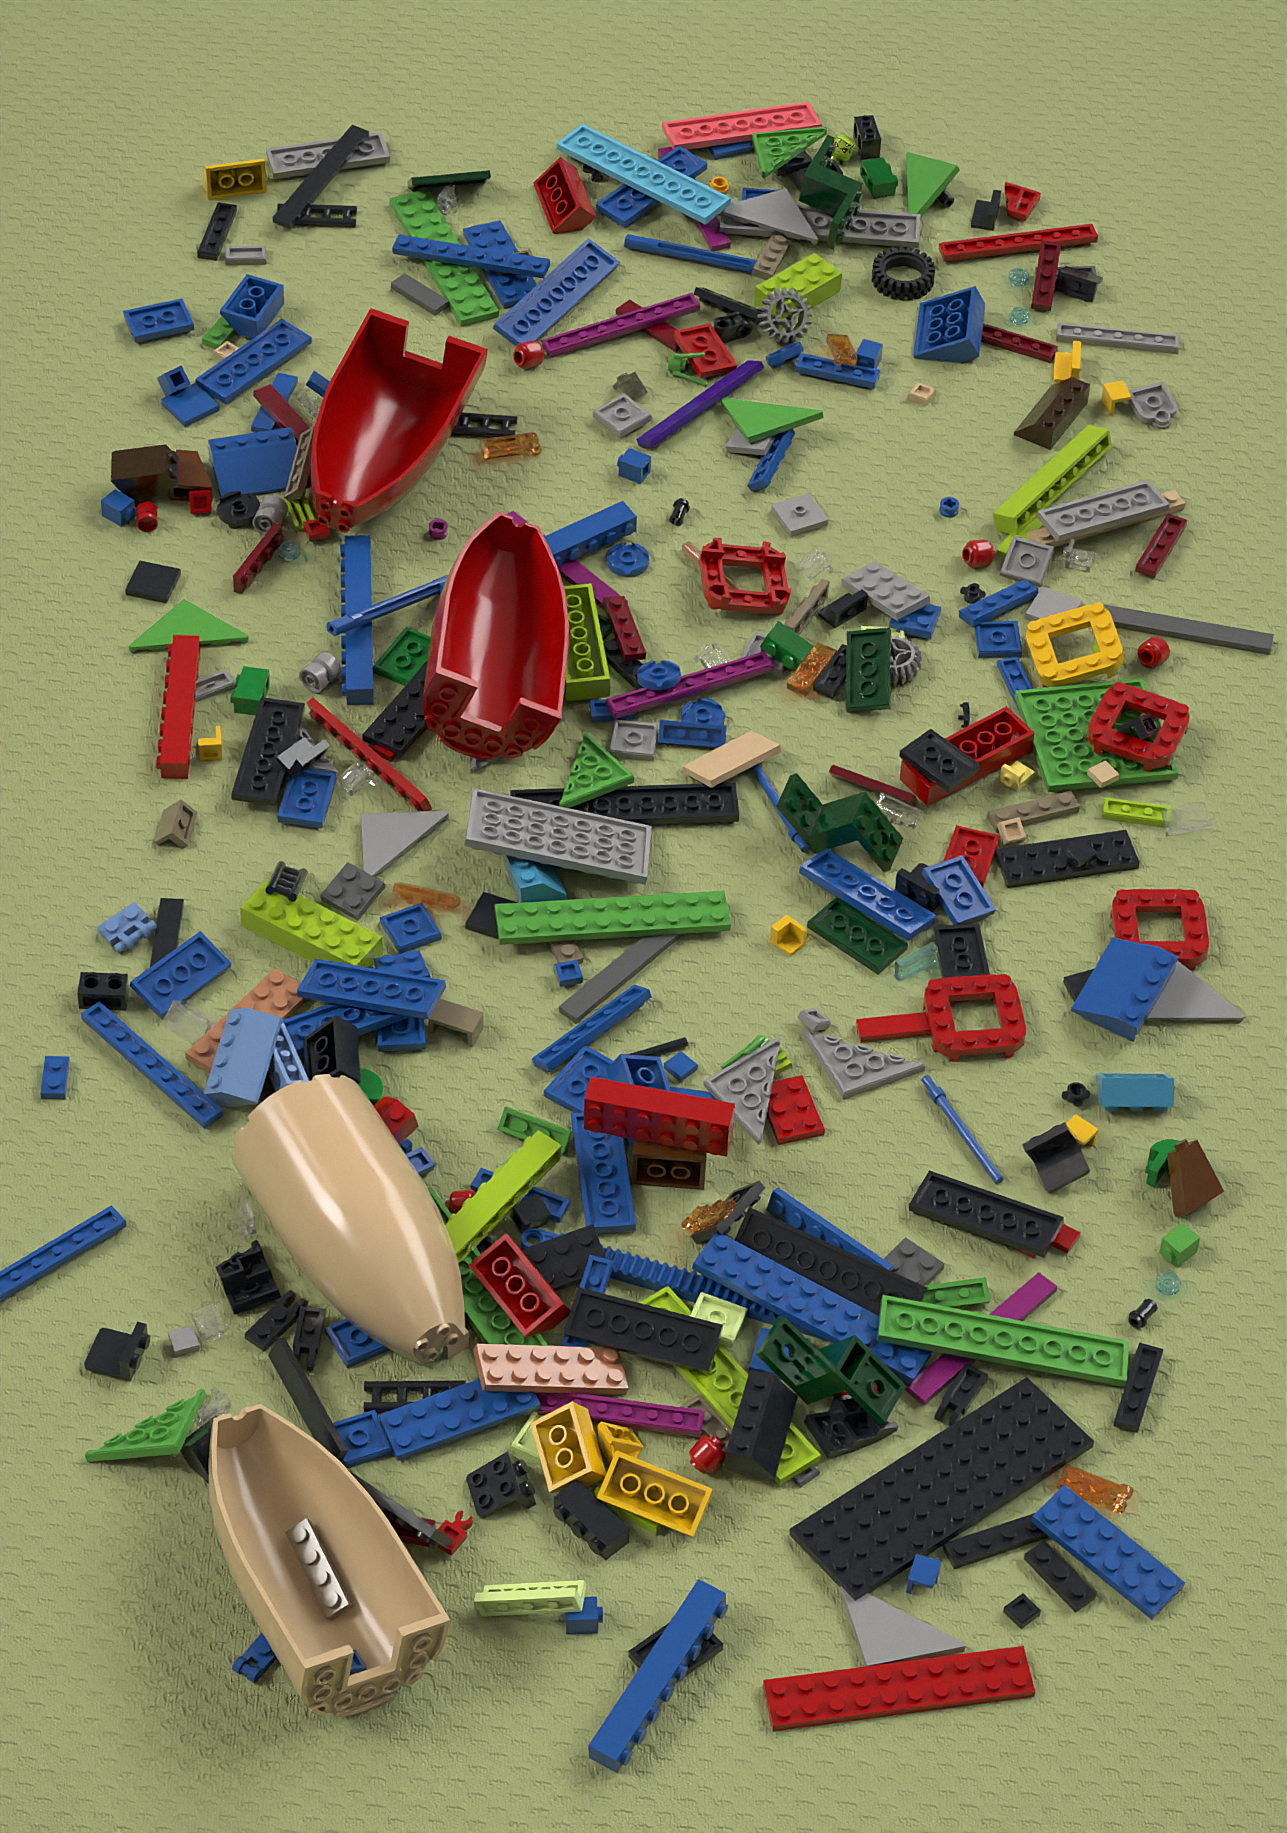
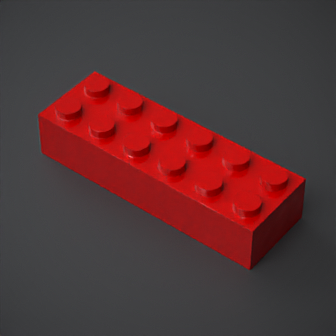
[900,706,1035,807]
[584,1077,735,1157]

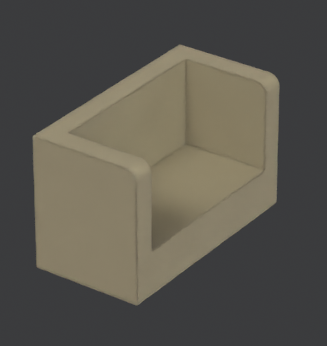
[429,999,483,1047]

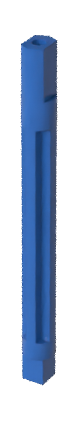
[624,234,757,273]
[326,575,448,637]

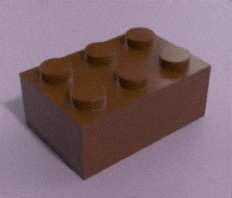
[631,1139,707,1190]

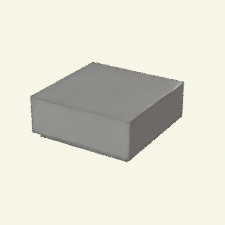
[797,1008,831,1032]
[168,1326,200,1356]

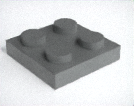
[320,862,385,921]
[884,1237,945,1285]

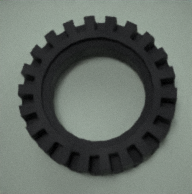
[872,246,935,301]

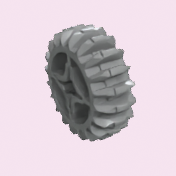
[757,287,812,343]
[891,635,922,686]

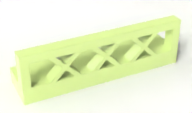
[474,1580,586,1616]

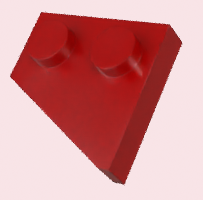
[1004,182,1041,221]

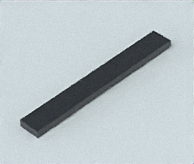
[272,125,369,229]

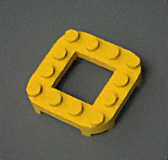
[1026,603,1125,687]

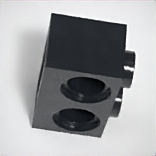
[853,115,881,160]
[77,972,129,1011]

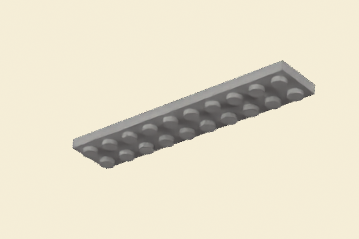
[720,200,921,248]

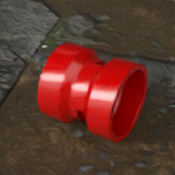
[136,502,158,532]

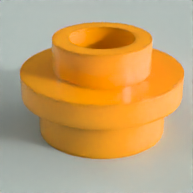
[709,177,729,194]

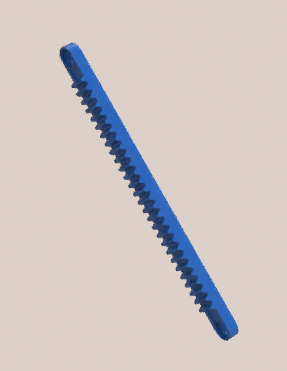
[521,1228,827,1341]

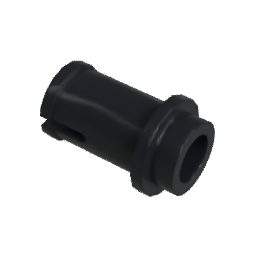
[937,188,954,208]
[669,498,690,526]
[1128,1299,1158,1329]

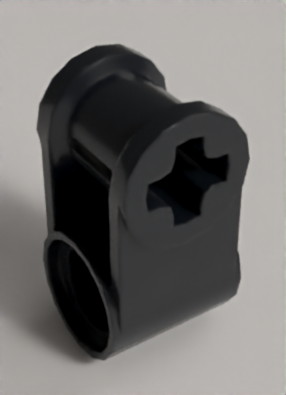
[713,311,753,344]

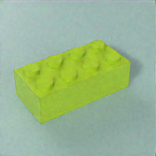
[754,253,842,326]

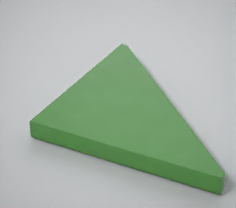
[752,127,827,178]
[906,152,960,218]
[720,398,824,443]
[129,599,249,653]
[560,733,634,808]
[85,1389,207,1462]

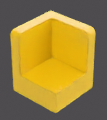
[1101,381,1131,415]
[198,726,222,761]
[770,915,807,956]
[1066,1114,1098,1146]

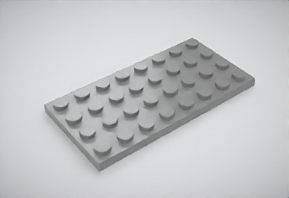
[464,788,651,885]

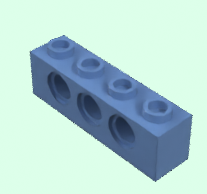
[267,1023,309,1092]

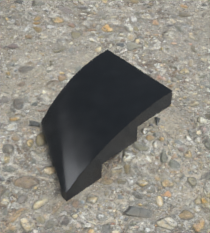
[215,1240,281,1315]
[804,1395,899,1458]

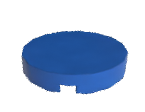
[606,542,649,577]
[637,660,681,690]
[681,698,725,725]

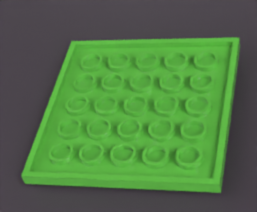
[1015,678,1179,792]

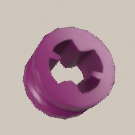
[429,519,448,540]

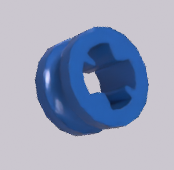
[939,497,959,518]

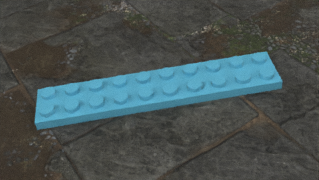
[556,124,731,224]

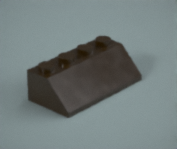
[1014,377,1090,450]

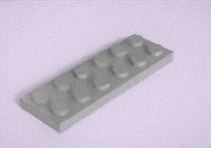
[266,132,390,179]
[1037,480,1170,542]

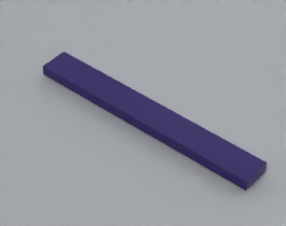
[636,360,764,448]

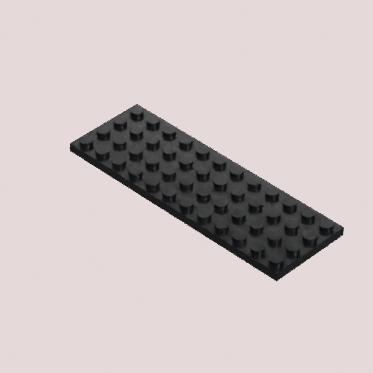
[789,1377,1094,1601]

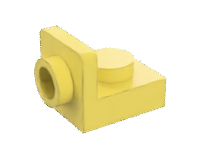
[1000,761,1035,792]

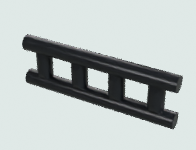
[277,203,357,227]
[451,412,518,439]
[265,861,308,902]
[364,1380,466,1412]

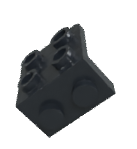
[895,863,940,913]
[1022,1122,1090,1193]
[84,1321,151,1381]
[466,1451,536,1518]

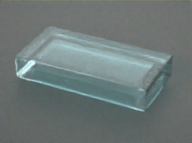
[894,942,938,981]

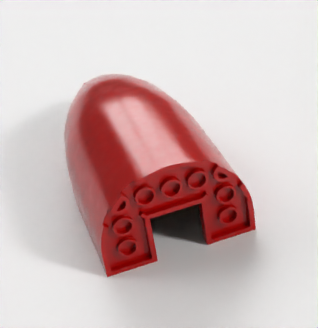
[310,308,488,533]
[422,512,569,760]

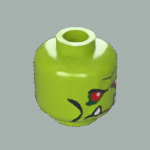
[830,133,856,164]

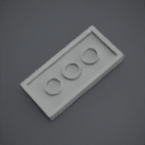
[842,561,930,620]

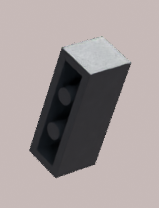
[553,1480,630,1560]

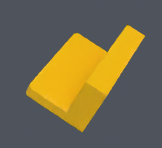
[1053,341,1081,382]

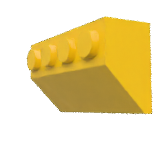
[597,1450,713,1537]

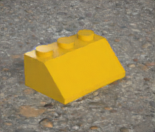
[203,159,267,200]
[530,1402,606,1493]

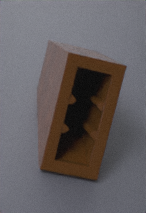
[169,450,213,503]
[1167,1139,1224,1217]

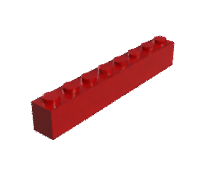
[156,635,201,779]

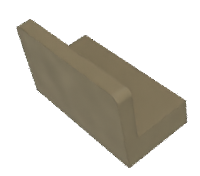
[154,800,198,849]

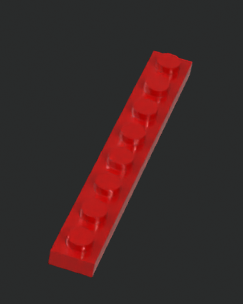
[938,224,1098,262]
[307,697,432,811]

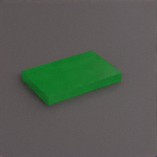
[373,627,431,686]

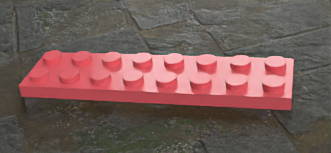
[662,102,822,150]

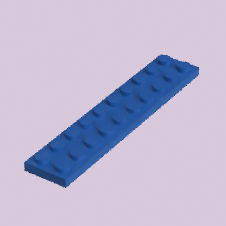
[692,1233,934,1385]

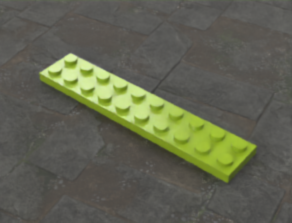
[639,1286,821,1485]

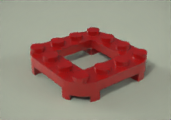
[699,538,791,615]
[1086,682,1190,772]
[1110,889,1209,970]
[923,974,1026,1062]

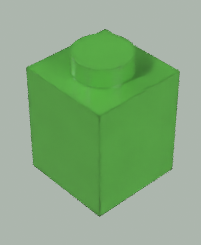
[1159,1223,1200,1268]

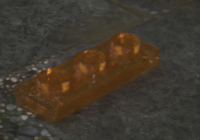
[787,642,837,696]

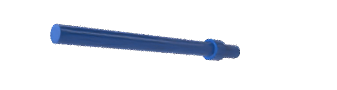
[751,764,809,853]
[921,1075,1003,1184]

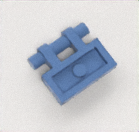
[97,902,157,953]

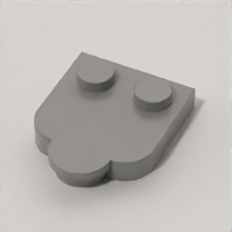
[1127,382,1177,429]

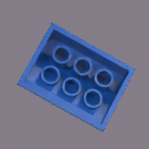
[913,286,985,362]
[208,427,297,498]
[1070,937,1178,1042]

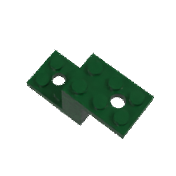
[799,135,863,250]
[776,773,903,872]
[756,1316,906,1425]

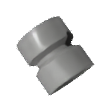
[252,495,288,535]
[299,652,341,693]

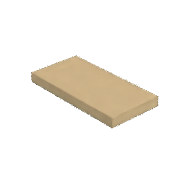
[683,731,781,788]

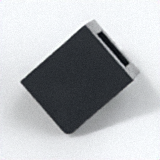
[510,1194,551,1234]

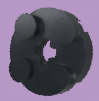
[217,491,260,529]

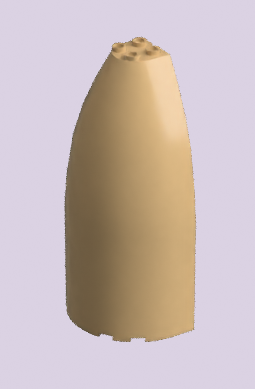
[231,1074,465,1365]
[208,1404,450,1717]

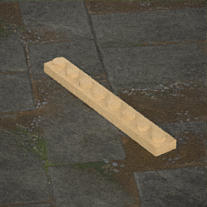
[1028,490,1185,547]

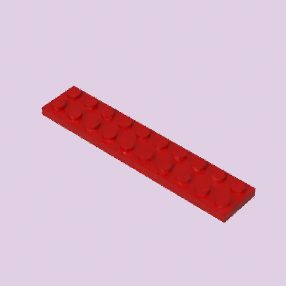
[763,1646,1035,1732]

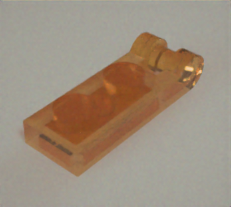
[826,334,857,366]
[480,432,542,460]
[393,882,461,909]
[681,1198,738,1233]
[1056,1464,1134,1513]

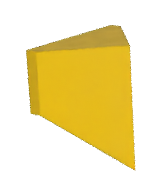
[597,1422,644,1466]

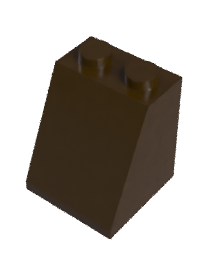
[111,444,179,507]

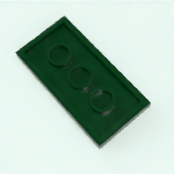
[408,170,491,189]
[846,627,891,713]
[807,897,908,975]

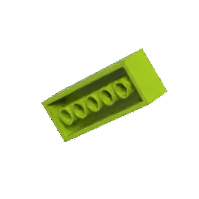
[564,583,610,701]
[240,879,383,968]

